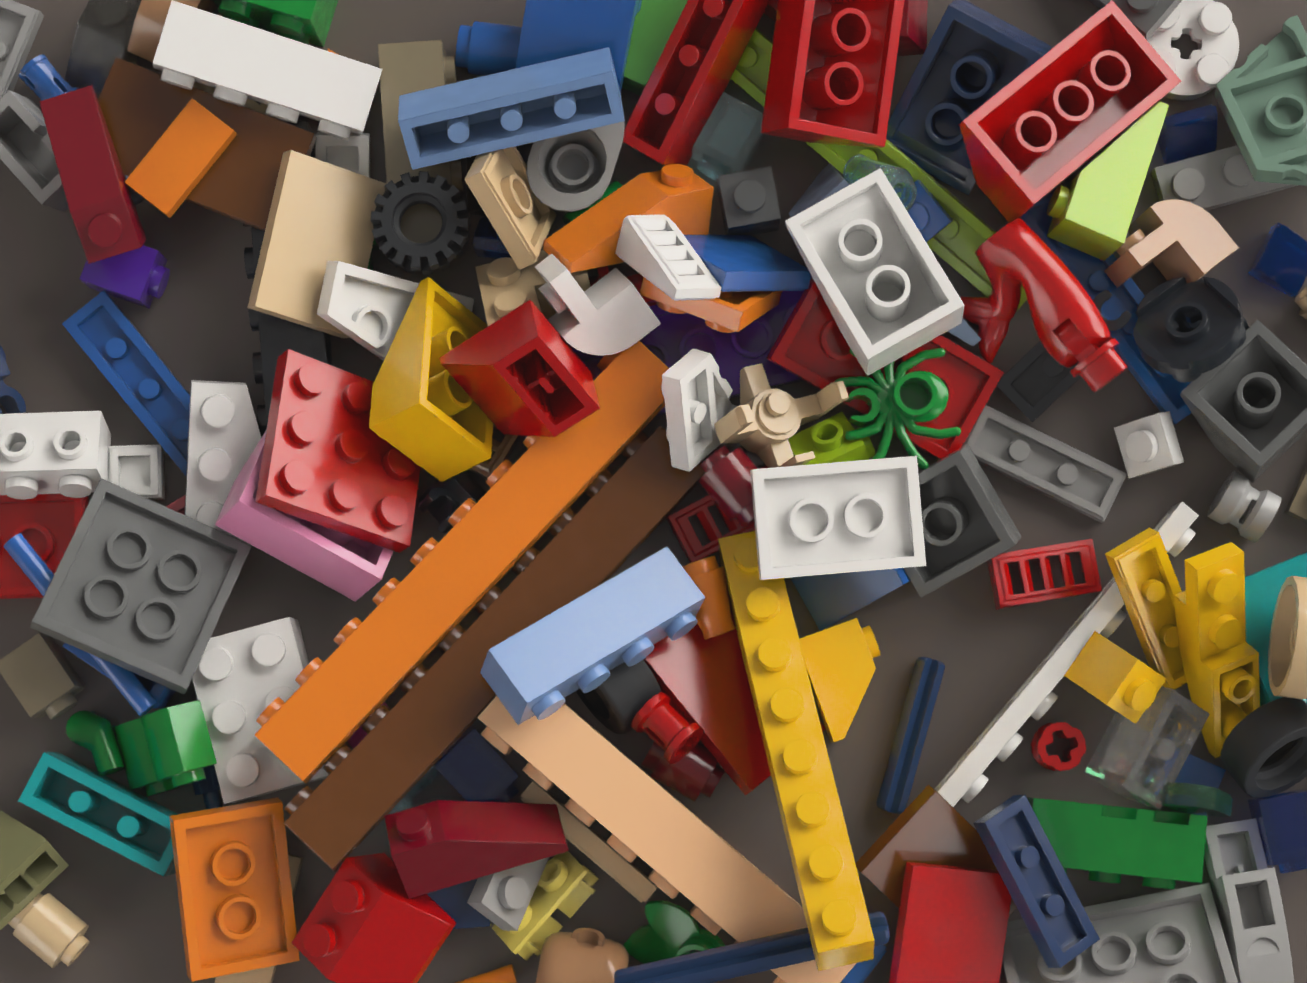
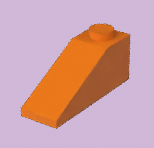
[543,164,714,273]

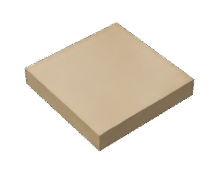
[464,146,556,270]

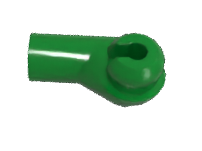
[66,710,125,776]

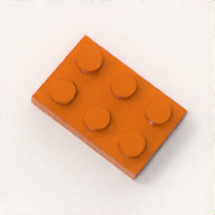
[169,797,300,982]

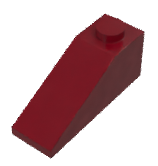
[39,84,146,264]
[384,800,569,899]

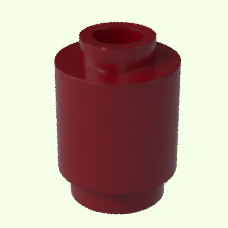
[699,446,758,529]
[641,742,725,802]

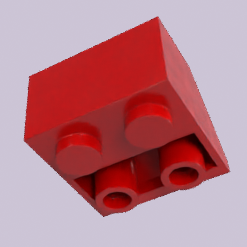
[440,300,600,437]

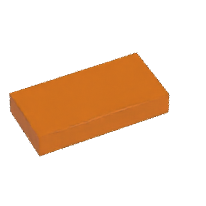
[124,98,237,218]

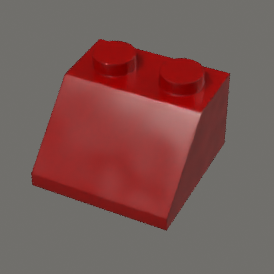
[291,853,456,983]

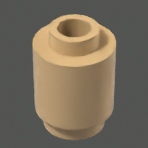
[8,893,90,968]

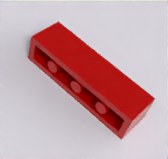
[623,0,770,166]

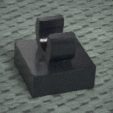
[418,471,486,533]

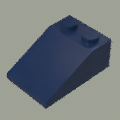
[886,0,1052,196]

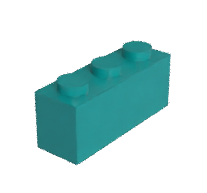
[18,752,177,877]

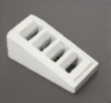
[615,215,722,301]

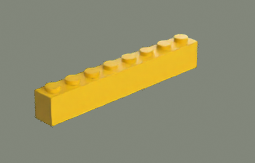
[718,531,875,971]

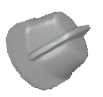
[526,121,625,212]

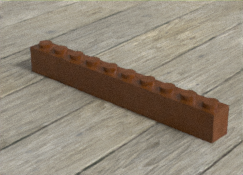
[284,426,705,872]

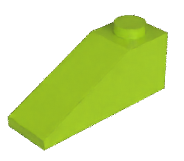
[1046,101,1169,261]

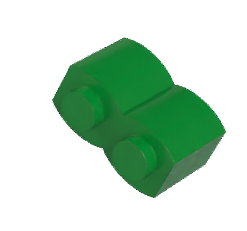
[114,700,217,797]

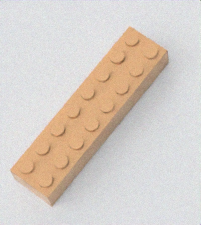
[478,696,856,983]

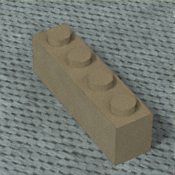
[378,40,464,259]

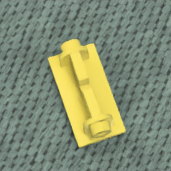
[492,851,599,961]

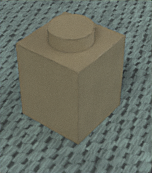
[0,633,86,720]

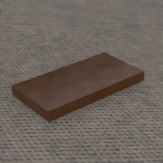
[98,57,317,231]

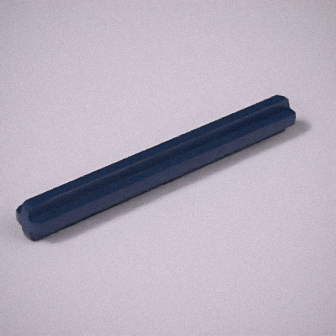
[614,911,890,983]

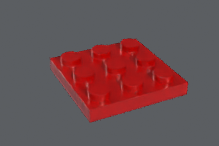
[255,349,420,553]

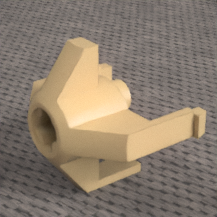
[714,363,849,468]

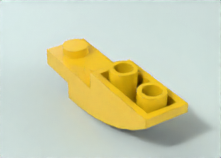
[1174,542,1260,758]

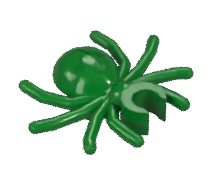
[835,348,961,470]

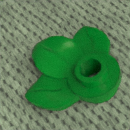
[623,900,725,964]

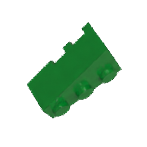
[1027,797,1208,889]

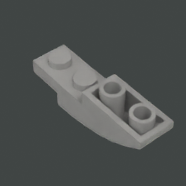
[1204,818,1294,983]

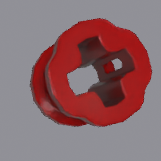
[631,692,704,765]
[1030,722,1086,771]

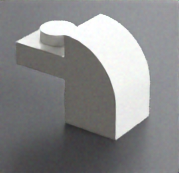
[535,254,661,356]

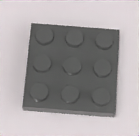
[30,478,252,694]

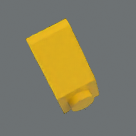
[799,618,881,743]

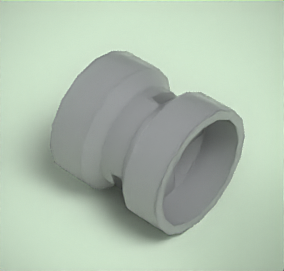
[1207,471,1282,543]

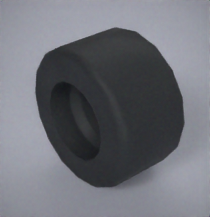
[576,660,661,734]

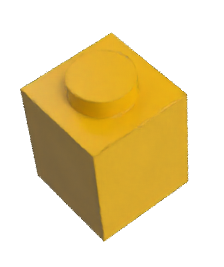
[1064,631,1166,724]

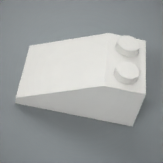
[785,168,965,376]

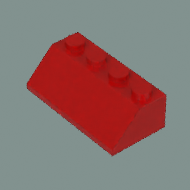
[761,0,905,148]
[959,0,1182,223]

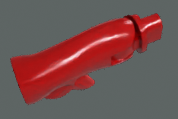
[960,218,1128,393]

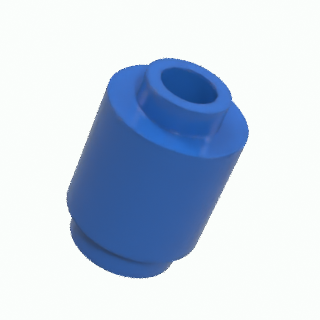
[455,21,522,76]

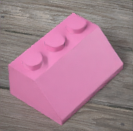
[215,431,393,602]

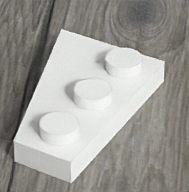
[317,261,474,361]
[184,380,261,544]

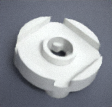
[1148,0,1239,100]

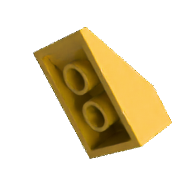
[369,277,493,482]

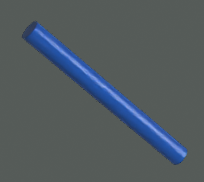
[3,533,157,717]

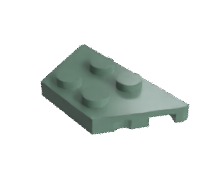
[1215,15,1307,186]

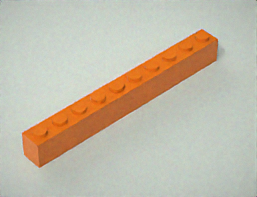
[255,341,669,784]

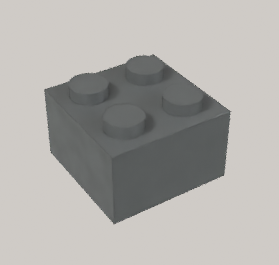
[904,444,1022,598]

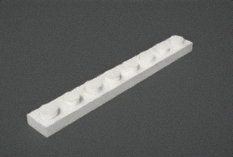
[935,502,1199,807]

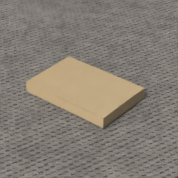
[247,150,386,338]

